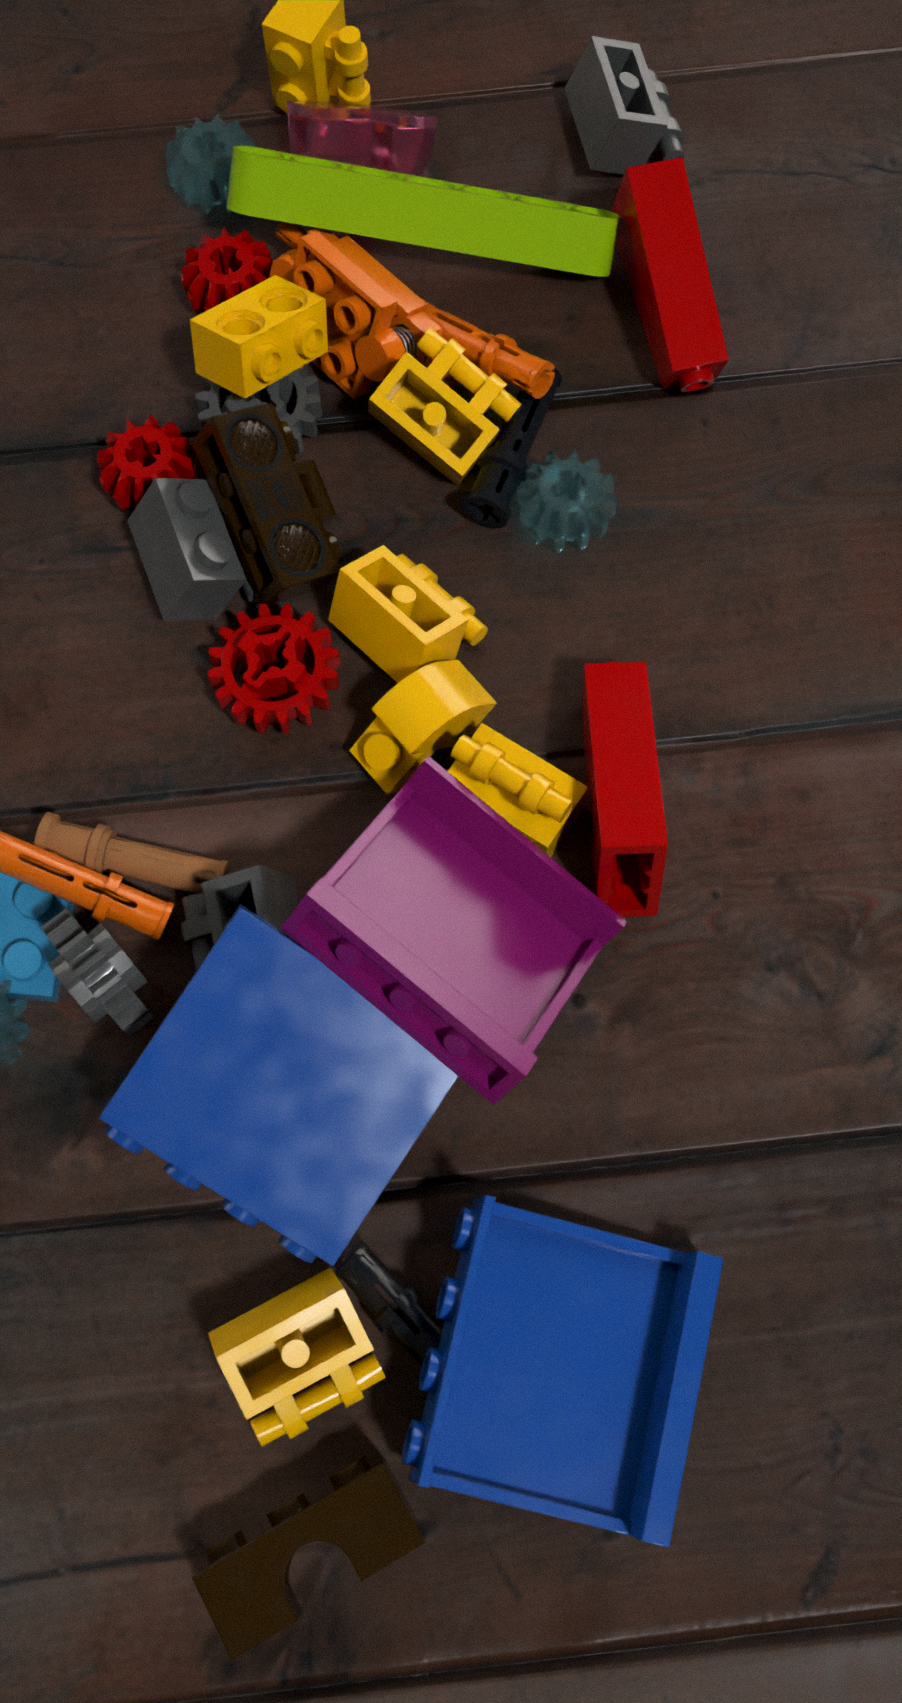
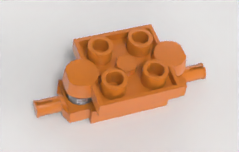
[269,222,459,399]

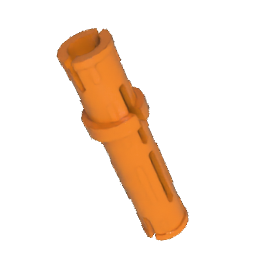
[421,298,555,399]
[0,829,174,941]

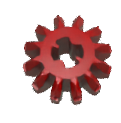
[181,226,272,314]
[97,414,199,513]

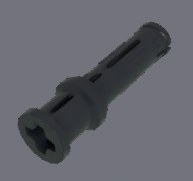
[459,368,562,529]

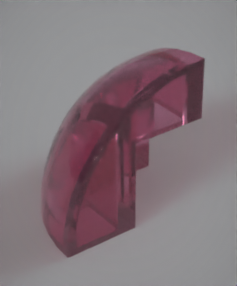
[287,101,438,237]

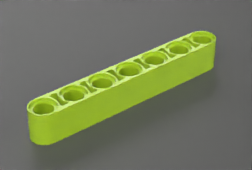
[227,146,622,277]

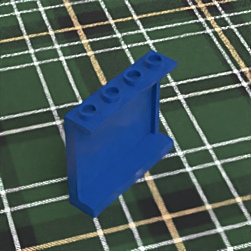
[99,904,458,1266]
[402,1195,724,1548]

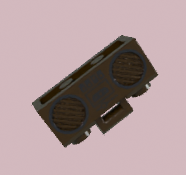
[192,403,341,605]

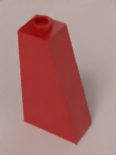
[611,157,729,392]
[581,661,668,917]

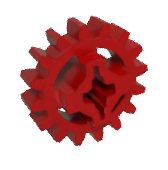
[207,603,341,734]

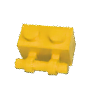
[262,0,371,125]
[368,327,522,486]
[328,545,488,683]
[448,723,588,857]
[208,1267,386,1447]

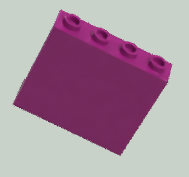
[280,756,627,1105]

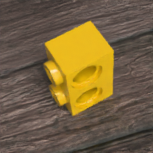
[190,275,328,399]

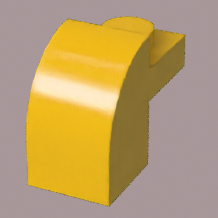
[349,660,497,795]

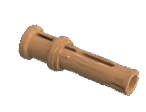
[34,812,230,894]

